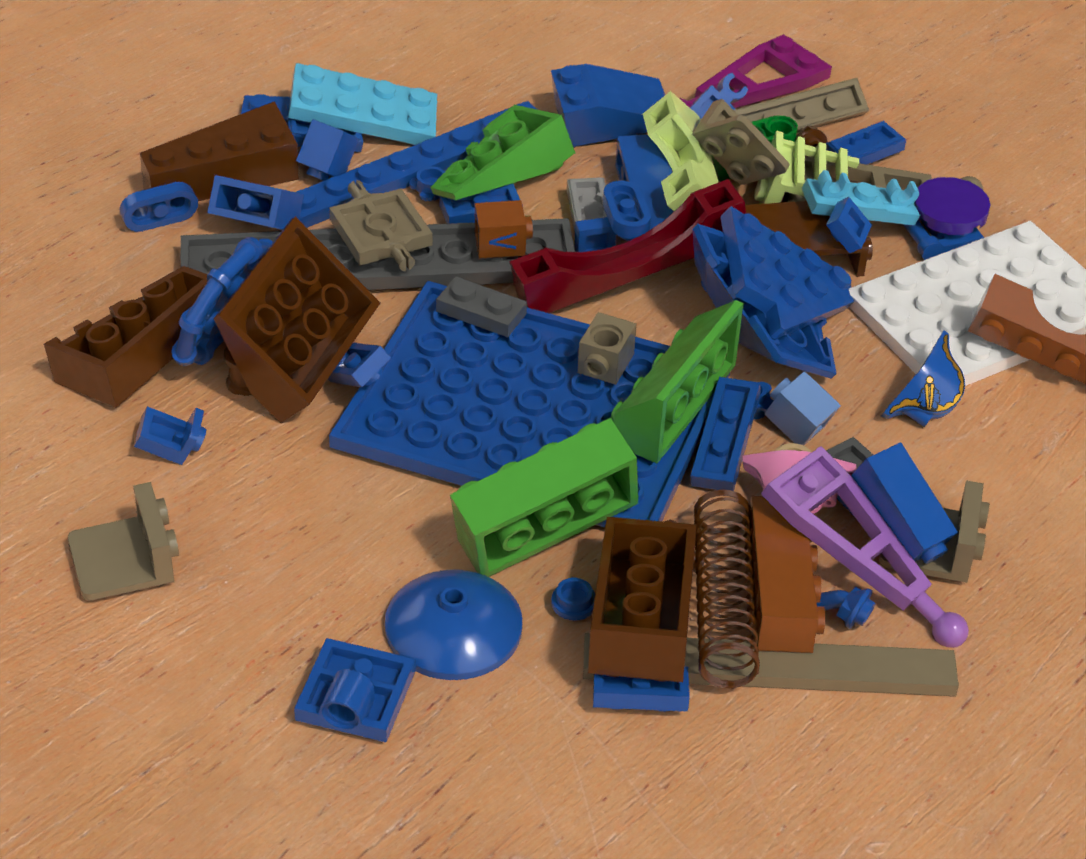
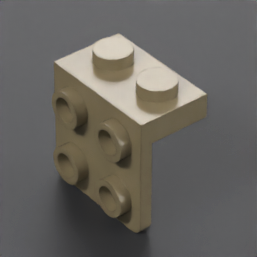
[692,99,789,185]
[879,480,990,583]
[68,482,179,601]

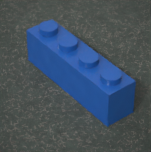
[615,135,674,230]

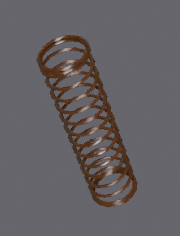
[694,490,760,688]

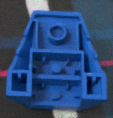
[693,224,837,379]

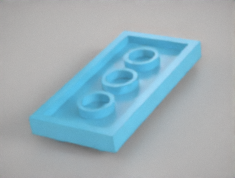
[288,63,437,145]

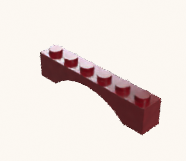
[509,179,746,313]

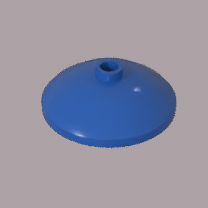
[385,570,523,680]

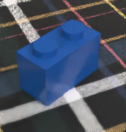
[207,175,304,230]

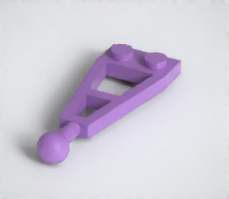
[761,446,969,648]

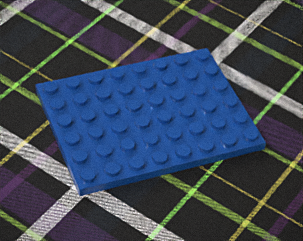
[329,281,730,527]

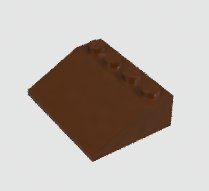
[214,216,380,423]

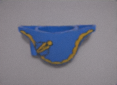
[881,330,965,427]

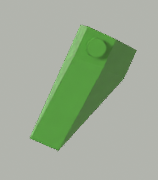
[430,105,575,200]

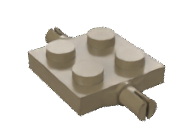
[329,180,433,271]

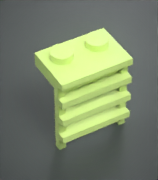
[754,131,859,204]

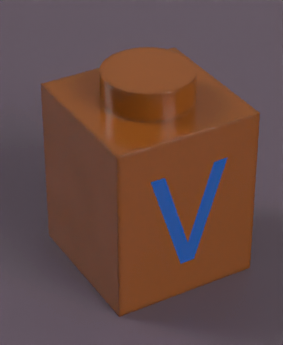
[474,200,533,258]

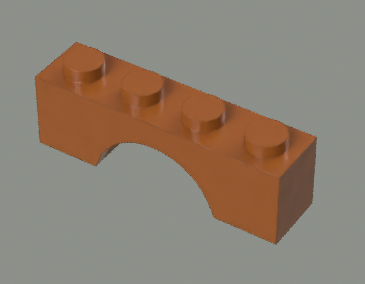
[968,274,1086,384]

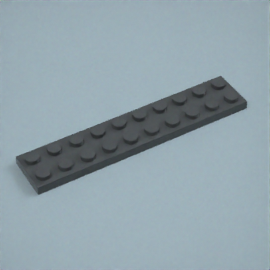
[180,218,575,290]

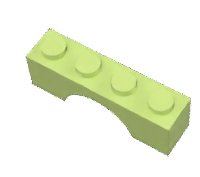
[643,91,719,211]

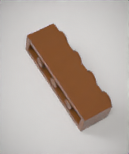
[750,496,825,653]

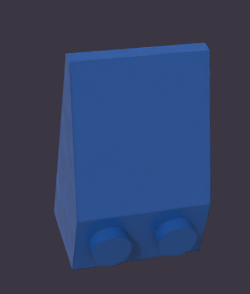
[551,64,665,147]

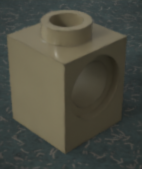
[578,312,637,385]

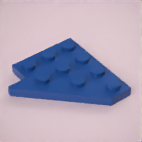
[720,206,854,339]

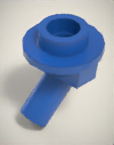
[817,587,876,629]

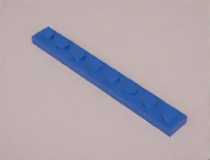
[295,101,538,228]

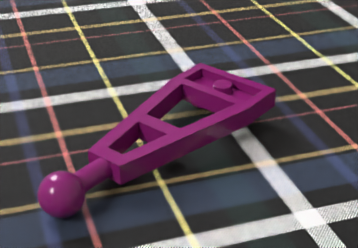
[679,34,832,108]

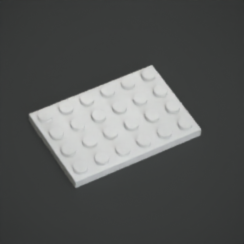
[849,221,1086,386]

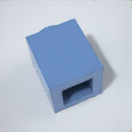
[764,371,841,446]

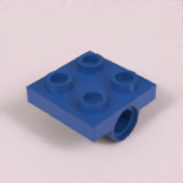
[294,638,416,743]

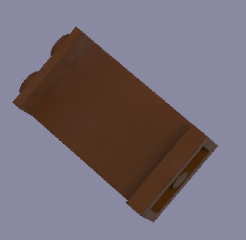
[745,201,873,277]

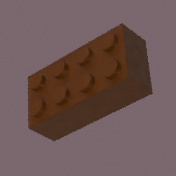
[588,517,697,682]

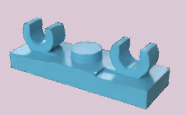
[802,170,920,226]

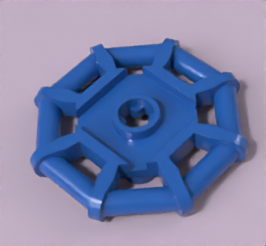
[172,237,273,366]

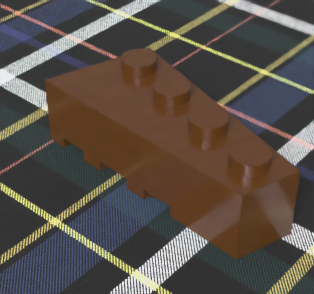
[140,101,299,201]
[44,266,207,407]

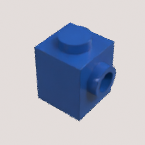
[296,119,359,181]

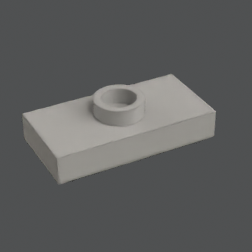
[567,177,607,232]

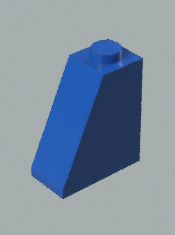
[837,442,958,564]

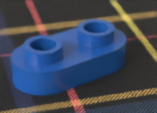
[603,181,651,241]
[119,182,198,232]

